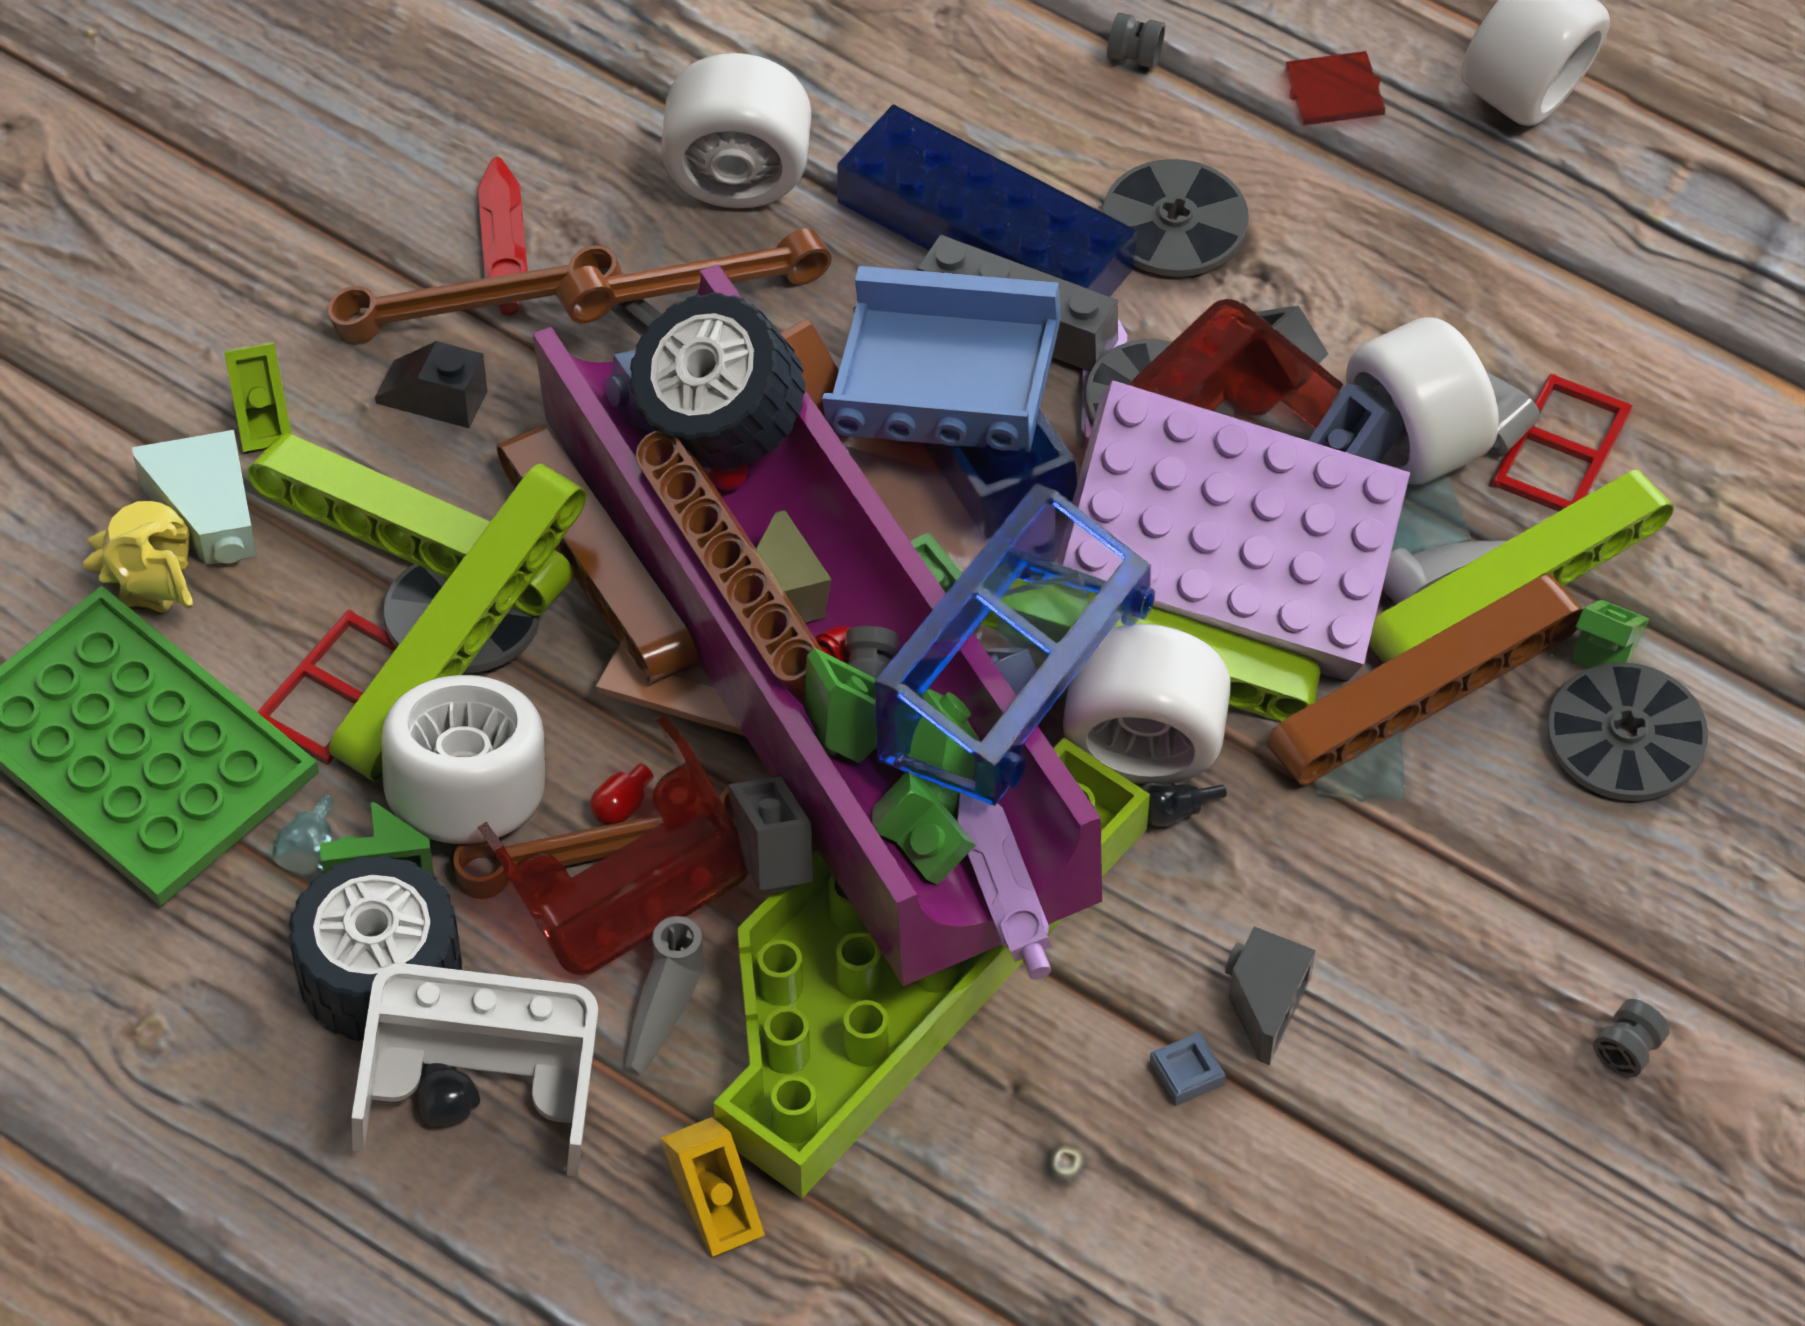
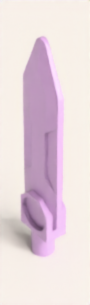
[957,778,1052,980]

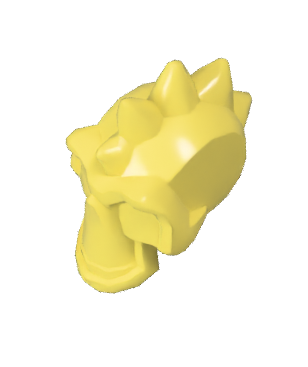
[82,501,193,613]

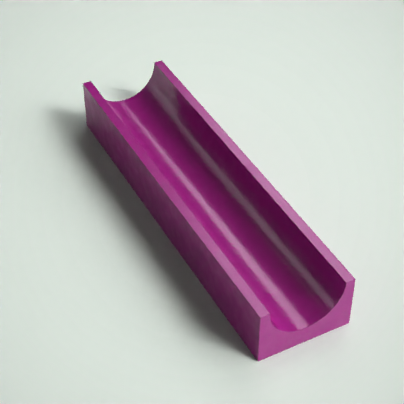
[533,264,1102,986]

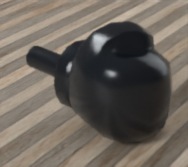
[1141,782,1227,827]
[418,1063,480,1127]

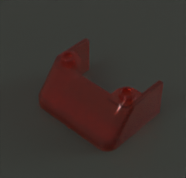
[1127,299,1344,429]
[477,715,749,975]

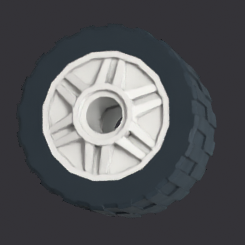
[629,293,805,470]
[288,855,462,1041]

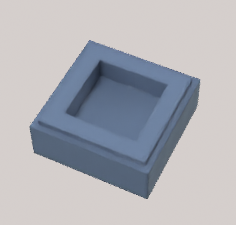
[1149,1032,1226,1106]

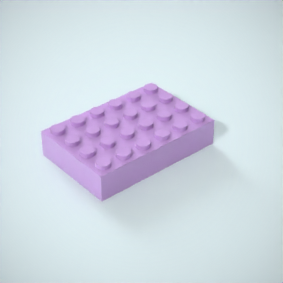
[1053,380,1410,681]

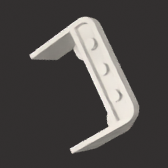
[352,963,598,1177]

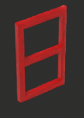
[1491,374,1633,512]
[257,610,396,765]

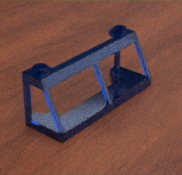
[875,484,1155,806]

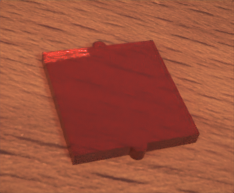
[1285,51,1385,126]

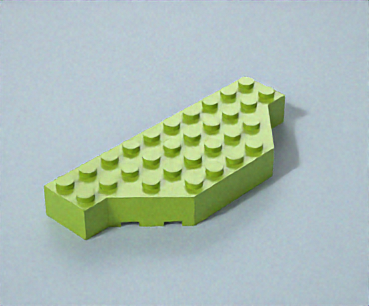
[713,738,1150,1199]

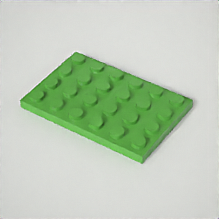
[0,585,319,906]

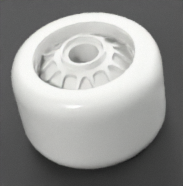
[1461,0,1610,126]
[661,53,811,209]
[1346,317,1499,484]
[1063,624,1231,784]
[381,675,545,844]

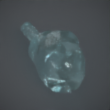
[272,795,334,875]

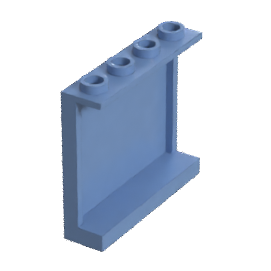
[822,266,1061,452]

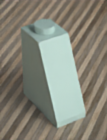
[132,430,257,565]

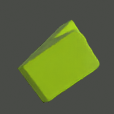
[224,342,292,452]

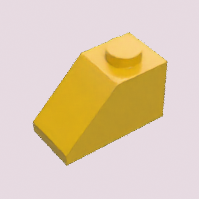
[660,1117,765,1257]

